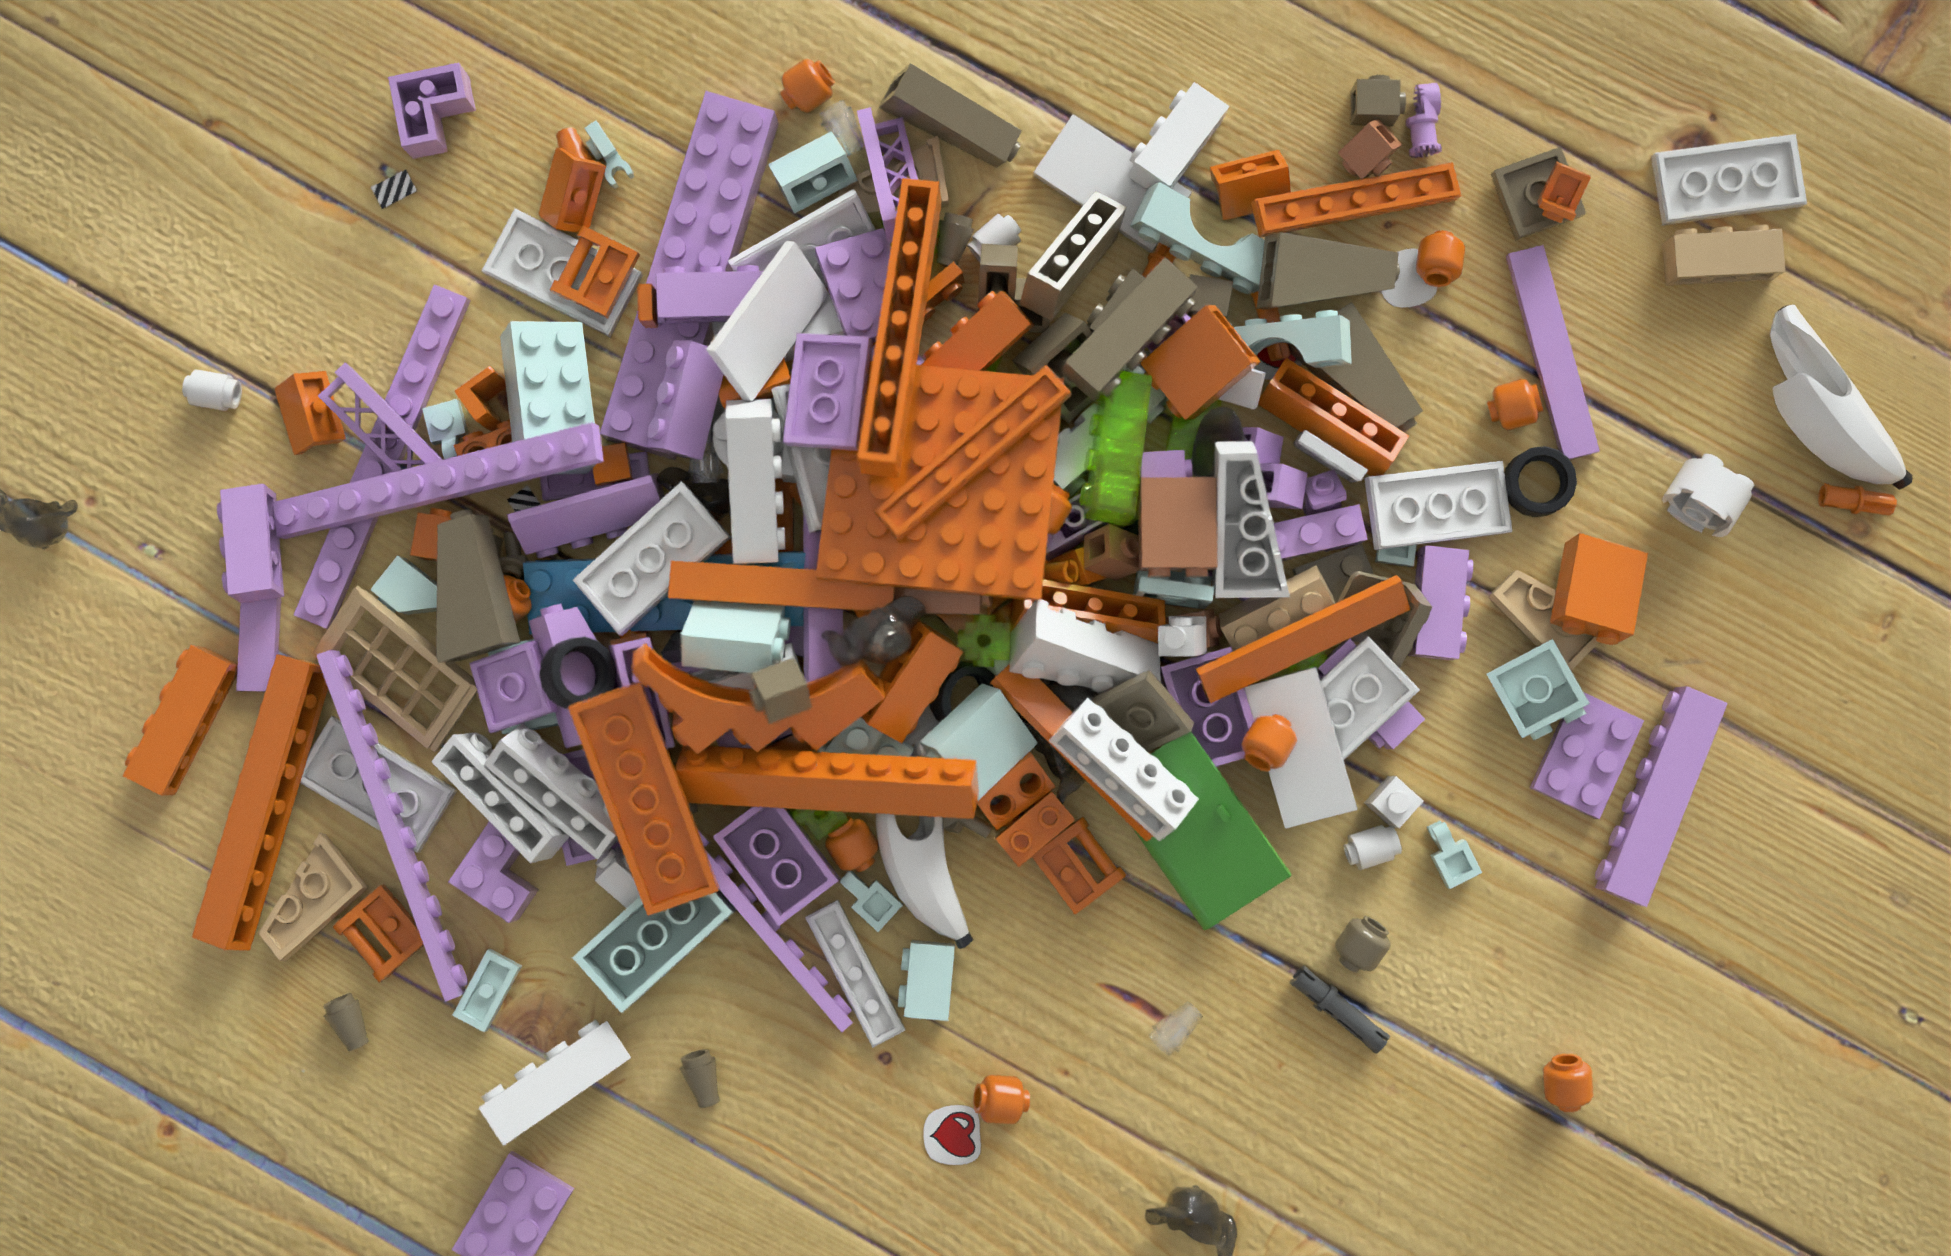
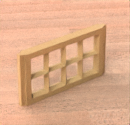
[313,586,478,752]

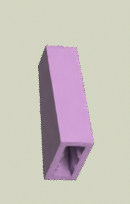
[529,604,618,748]

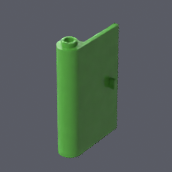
[1132,732,1292,930]

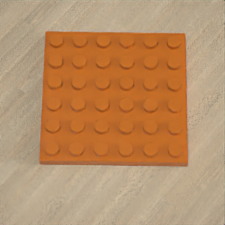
[816,361,1065,601]

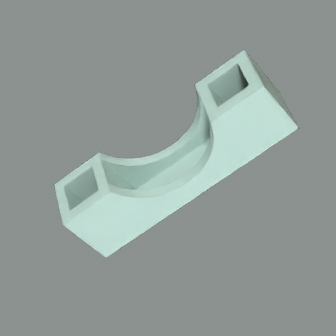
[1130,182,1265,294]
[1230,310,1352,368]

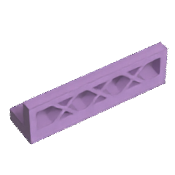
[857,107,918,244]
[318,362,443,472]

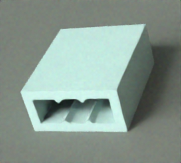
[681,600,791,673]
[919,684,1038,801]

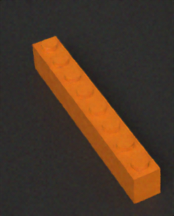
[857,178,942,478]
[787,291,1035,506]
[192,654,328,951]
[675,745,979,819]

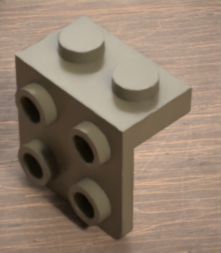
[1337,571,1432,668]

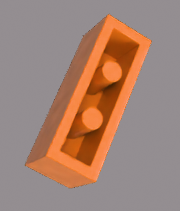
[861,619,963,743]

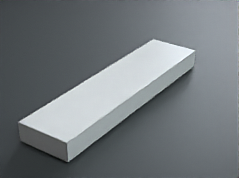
[805,900,905,1047]

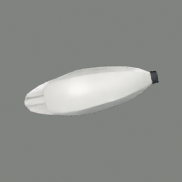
[1770,304,1913,490]
[876,729,974,949]

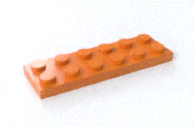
[568,681,719,916]

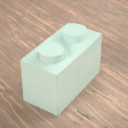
[768,131,858,214]
[898,940,955,1021]

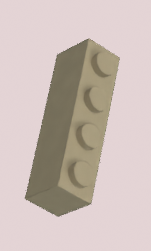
[1020,191,1127,321]
[1061,258,1198,402]

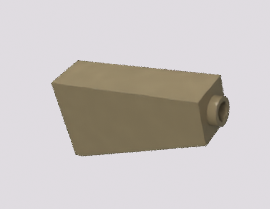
[879,63,1022,167]
[1256,232,1400,310]
[1288,302,1423,432]
[436,510,520,663]

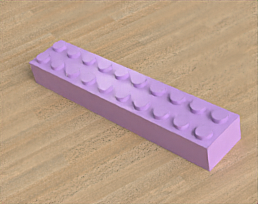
[600,91,779,460]

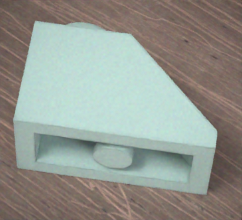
[370,555,437,615]

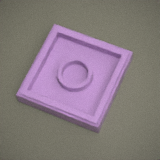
[469,641,558,733]

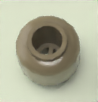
[1335,916,1391,973]

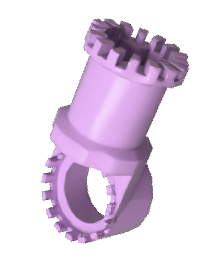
[1406,83,1442,158]

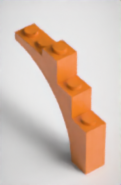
[632,643,885,754]

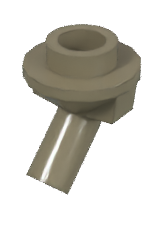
[499,531,529,581]
[943,815,992,838]

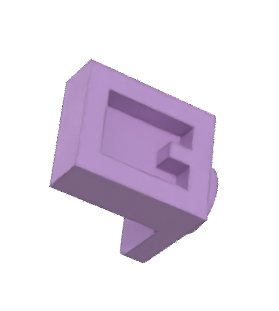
[1302,469,1347,516]

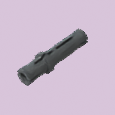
[1290,965,1390,1054]

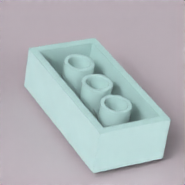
[500,321,597,475]
[572,889,737,1013]

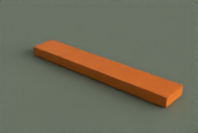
[1251,162,1461,238]
[873,365,1071,541]
[668,561,895,613]
[1195,575,1410,703]
[990,664,1153,842]

